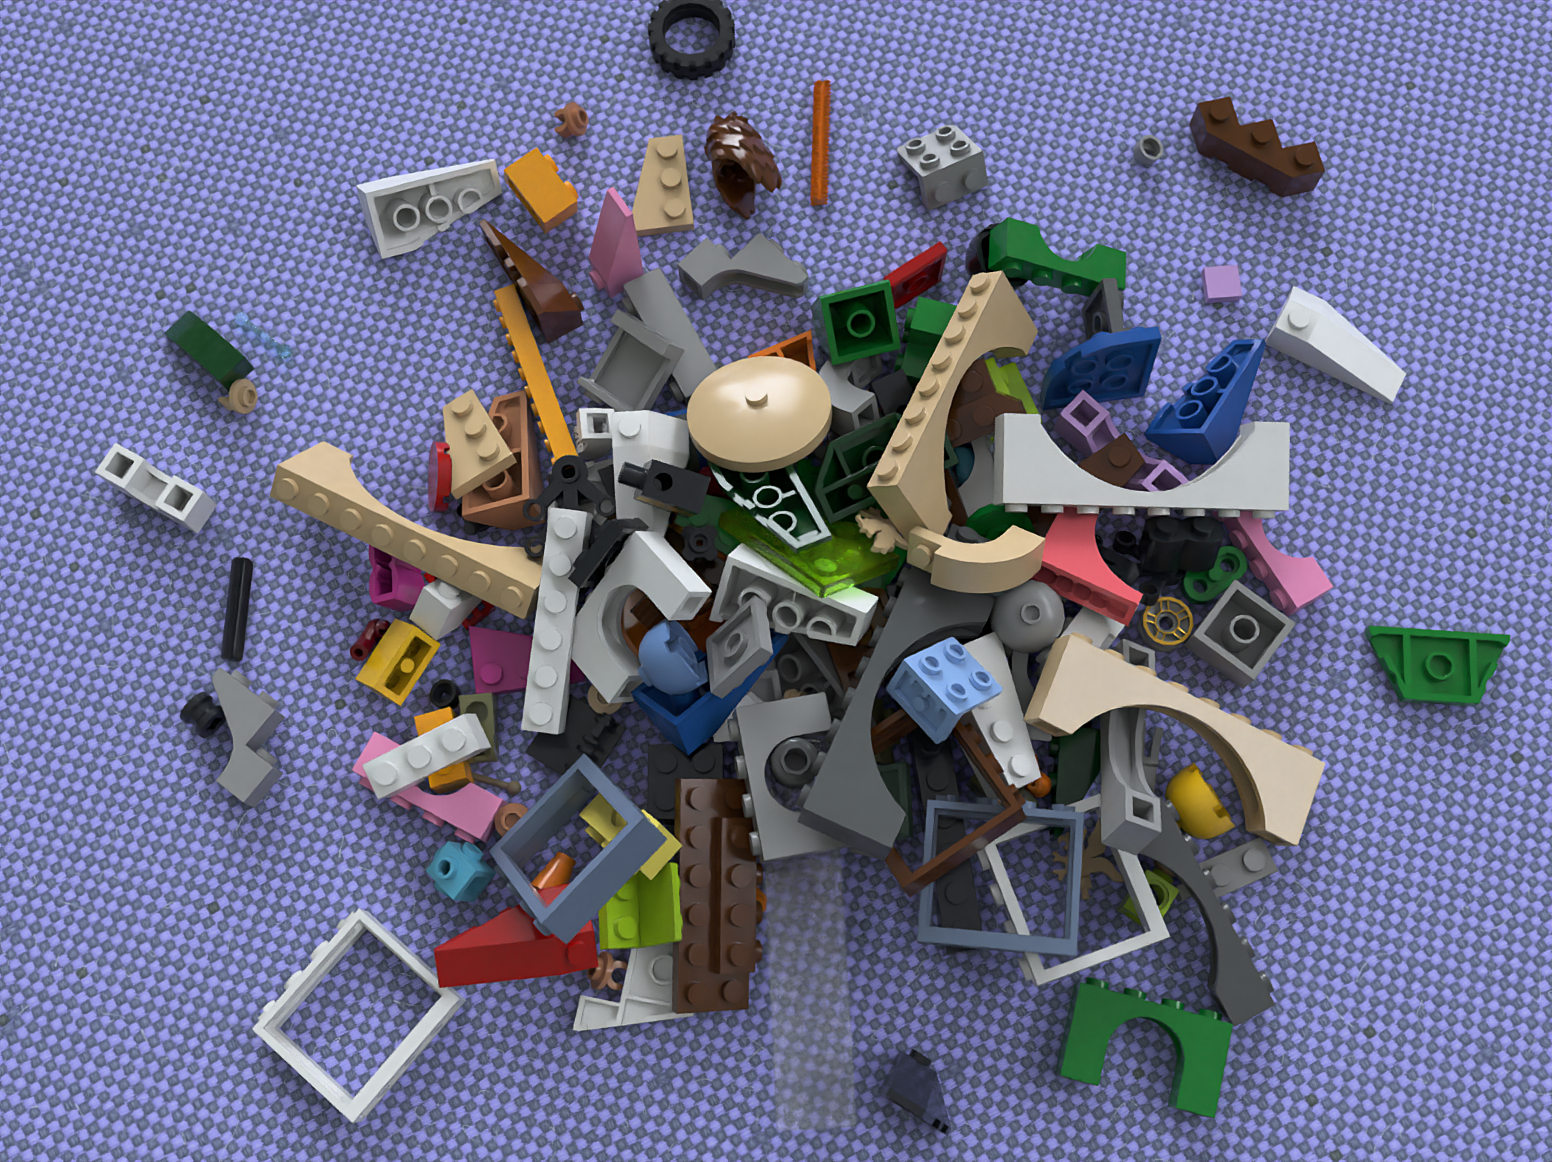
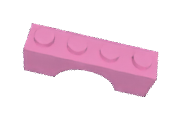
[1211,511,1334,617]
[352,731,507,844]

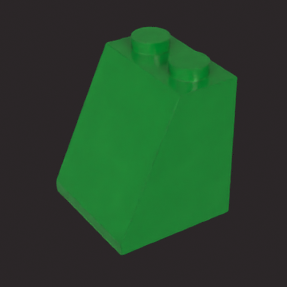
[811,280,901,365]

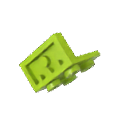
[598,863,683,950]

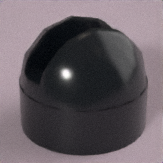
[429,679,462,709]

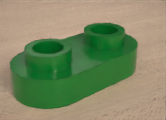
[1181,546,1247,605]

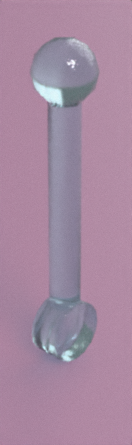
[235,312,293,359]

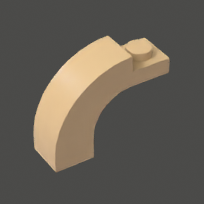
[906,525,1046,593]

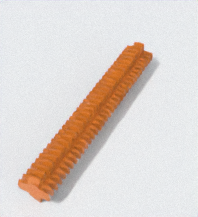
[810,80,831,207]

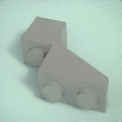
[677,233,809,300]
[212,667,285,808]

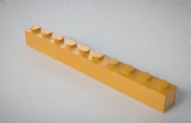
[493,284,578,470]

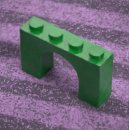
[1055,977,1233,1118]

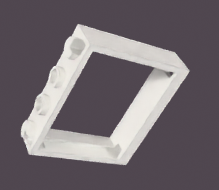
[977,793,1170,988]
[252,909,466,1123]

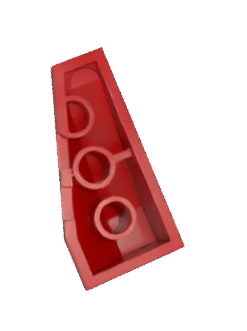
[433,882,599,988]

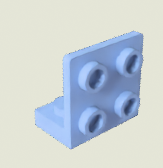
[886,637,1003,744]

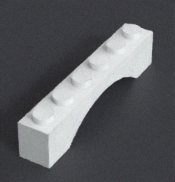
[521,507,593,734]

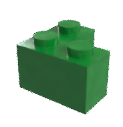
[893,296,957,391]

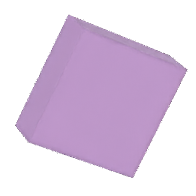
[1201,265,1242,303]

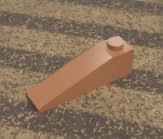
[462,389,545,531]

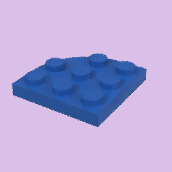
[1040,326,1162,411]

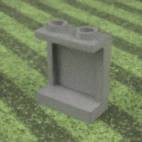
[577,309,685,412]

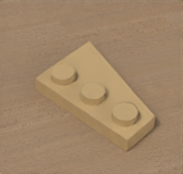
[632,134,695,237]
[442,389,517,500]

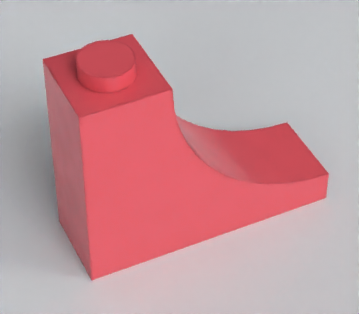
[1030,507,1143,626]

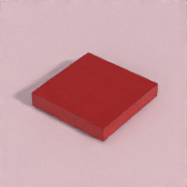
[883,241,948,311]

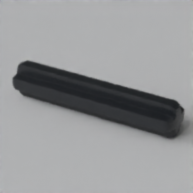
[221,557,253,662]

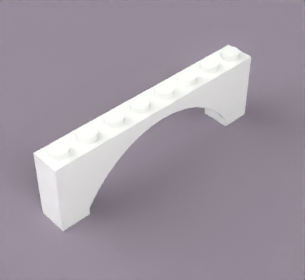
[994,413,1290,519]

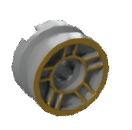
[1137,597,1193,652]

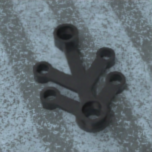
[523,455,616,596]
[1095,531,1187,606]

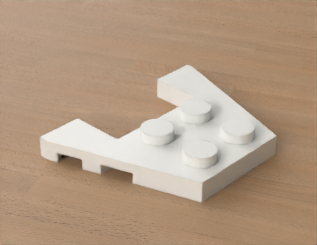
[573,943,695,1031]

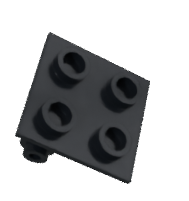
[525,694,626,776]

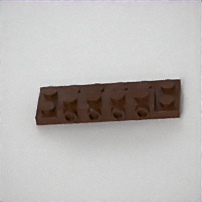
[672,778,763,1014]

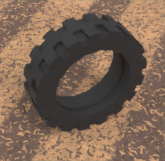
[648,0,735,80]

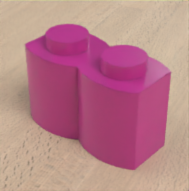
[368,545,425,612]

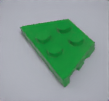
[1364,625,1510,707]

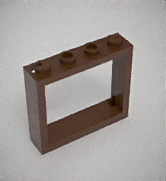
[871,708,1027,897]

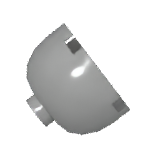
[989,579,1065,654]

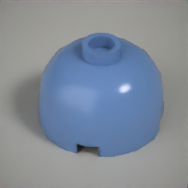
[638,618,709,695]

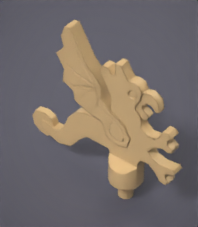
[855,506,908,555]
[1052,819,1124,900]

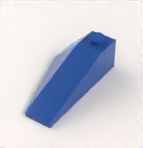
[1144,339,1266,465]
[630,628,789,755]

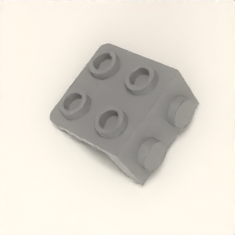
[897,125,989,211]

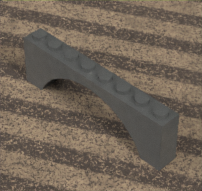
[795,565,996,861]

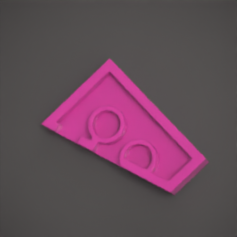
[468,625,586,695]

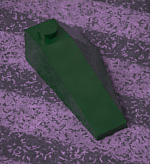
[707,460,832,553]

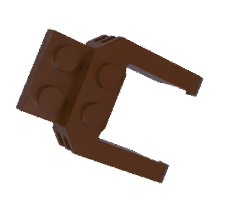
[916,357,1027,527]

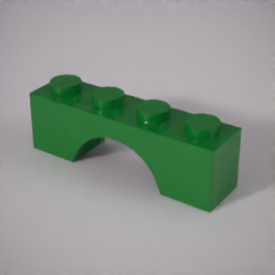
[988,217,1126,297]

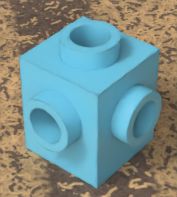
[426,841,496,902]

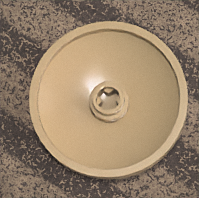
[687,356,832,472]

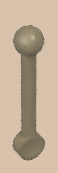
[471,772,521,795]

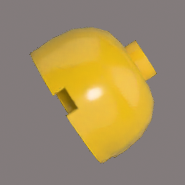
[1165,762,1235,839]

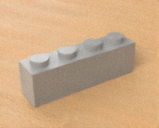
[621,267,717,409]

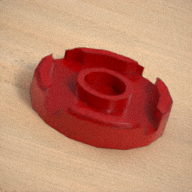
[428,441,452,513]

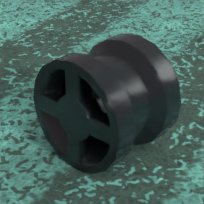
[180,692,226,738]

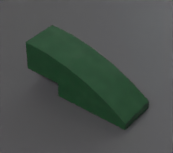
[164,310,254,392]

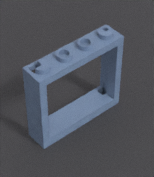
[489,753,667,944]
[917,795,1084,958]

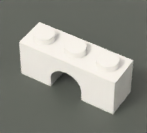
[95,443,217,534]
[362,714,491,799]

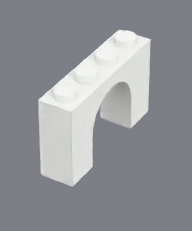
[571,531,712,704]

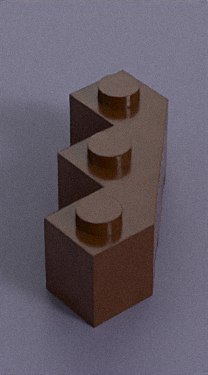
[1189,96,1325,198]

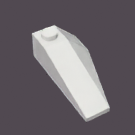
[356,159,502,259]
[1265,286,1406,404]
[612,410,690,537]

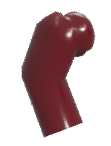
[350,618,391,661]

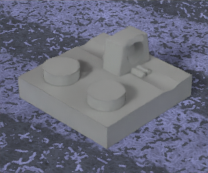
[706,595,773,699]

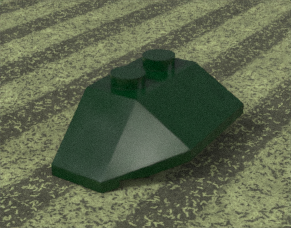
[813,412,960,524]

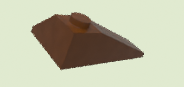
[478,219,585,344]

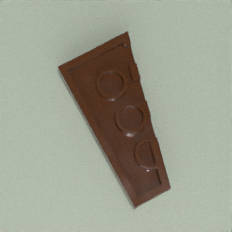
[1027,433,1146,538]

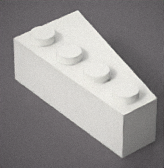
[709,541,879,646]
[959,632,1041,800]

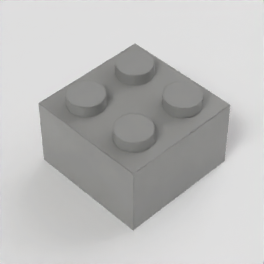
[1184,579,1296,689]

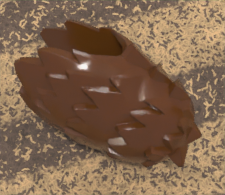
[704,111,782,220]

